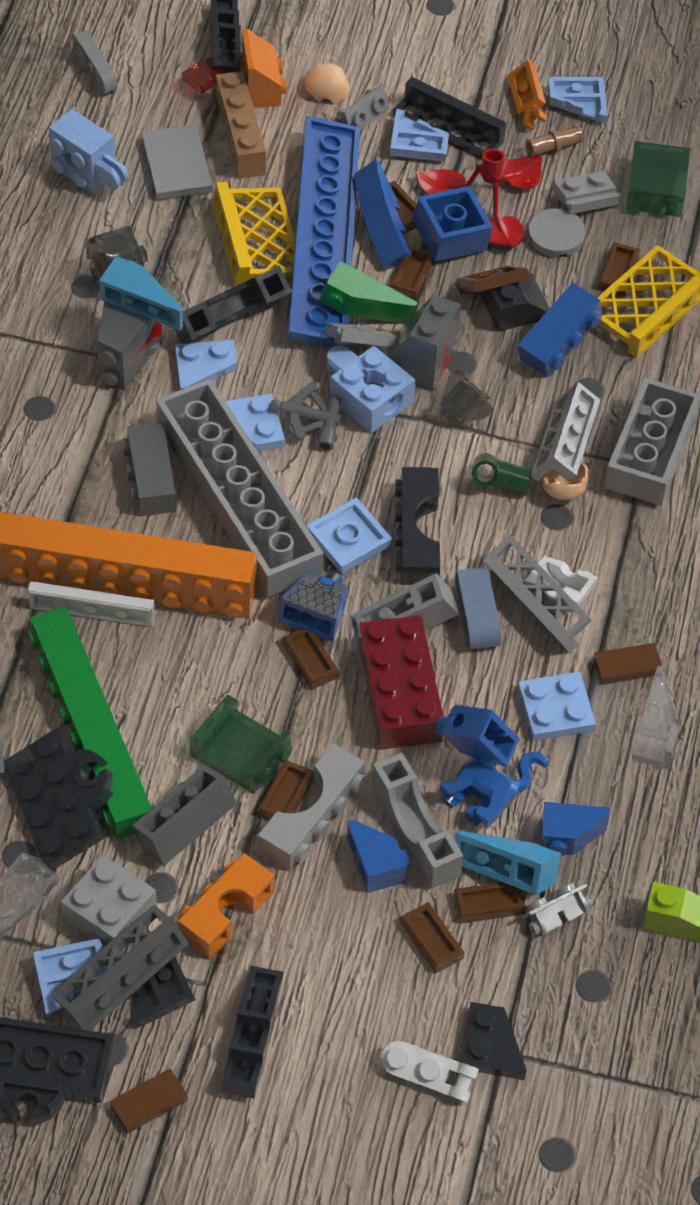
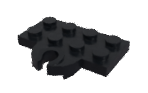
[4,728,114,871]
[0,1017,114,1125]

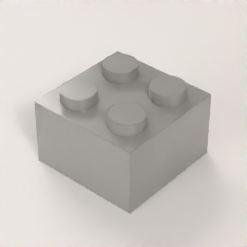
[61,855,157,951]

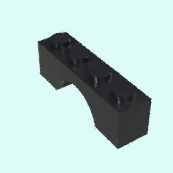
[174,265,292,344]
[395,467,440,585]

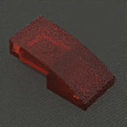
[182,57,238,94]

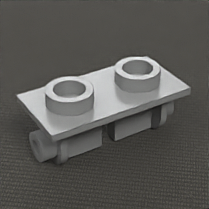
[335,84,390,129]
[520,883,593,936]

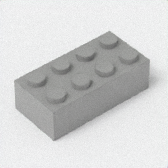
[604,377,700,506]

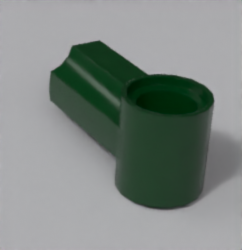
[472,453,533,496]

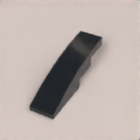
[210,0,241,72]
[220,966,284,1099]

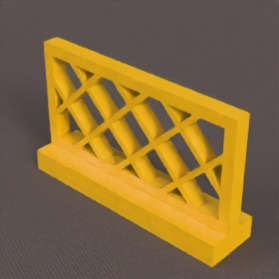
[212,182,295,286]
[597,245,700,358]

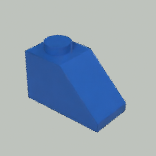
[540,802,610,856]
[346,820,410,893]

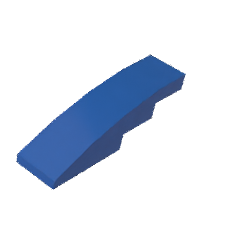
[354,159,411,269]

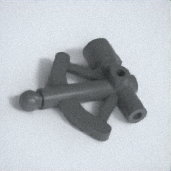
[270,382,342,451]

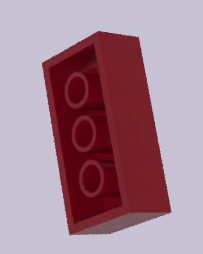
[358,615,443,750]

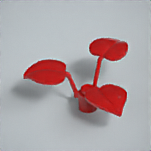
[416,149,542,247]

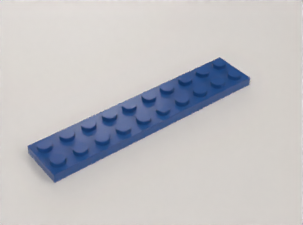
[286,115,361,348]

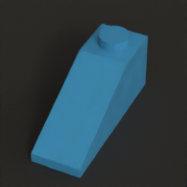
[99,256,183,331]
[455,831,561,895]

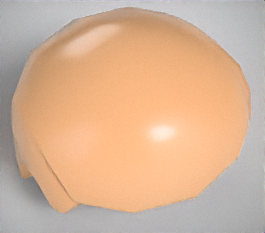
[305,63,350,104]
[542,463,588,501]

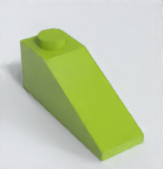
[643,882,700,942]

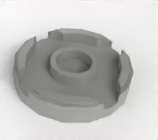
[528,208,585,257]

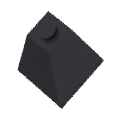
[479,272,550,332]

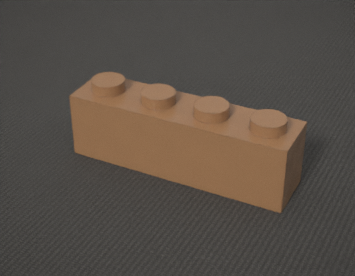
[216,71,266,179]

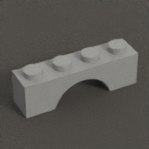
[258,743,367,871]
[372,752,463,888]

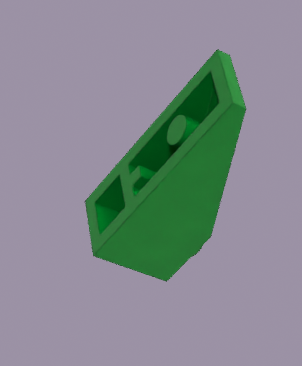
[319,261,417,324]

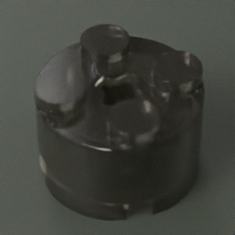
[86,225,148,288]

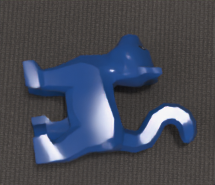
[439,752,549,828]

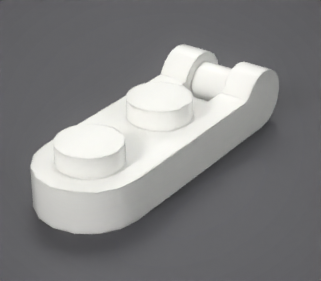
[381,1041,479,1102]

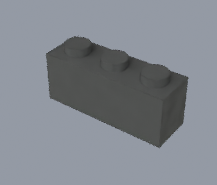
[122,422,176,516]
[132,764,236,866]

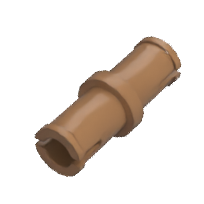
[525,125,583,157]

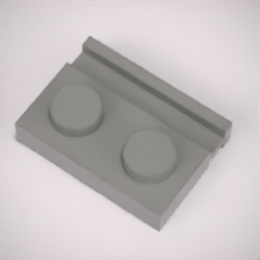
[552,171,622,214]
[325,322,397,348]

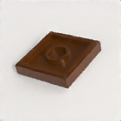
[456,265,530,293]

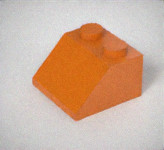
[242,29,286,108]

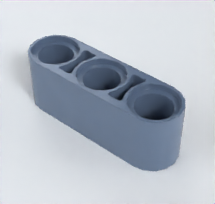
[455,567,501,649]

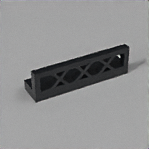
[393,76,506,159]

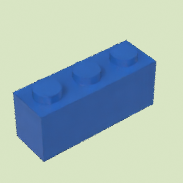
[518,282,602,377]

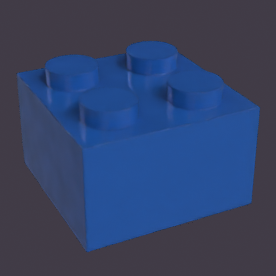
[412,186,493,262]

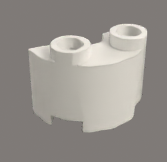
[525,555,598,614]

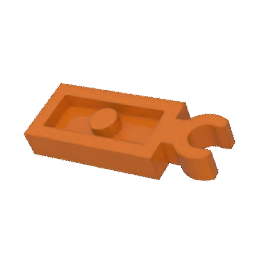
[508,60,546,130]

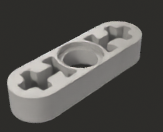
[72,30,118,94]

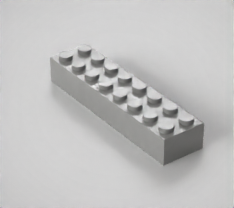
[156,378,323,598]

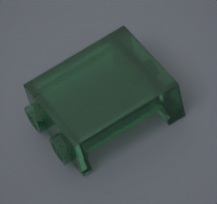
[626,141,691,217]
[190,694,293,794]

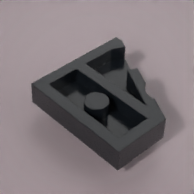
[132,957,196,1029]
[460,1002,527,1080]

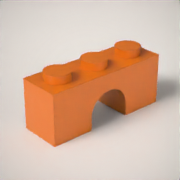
[178,853,275,960]

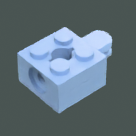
[49,109,129,194]
[327,345,415,434]

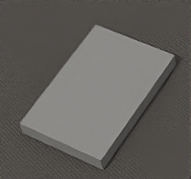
[142,124,213,200]

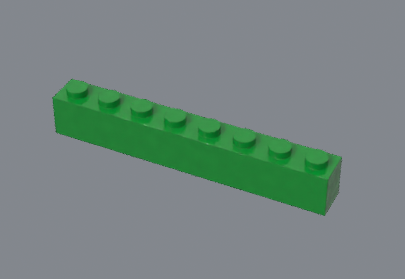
[27,606,152,839]

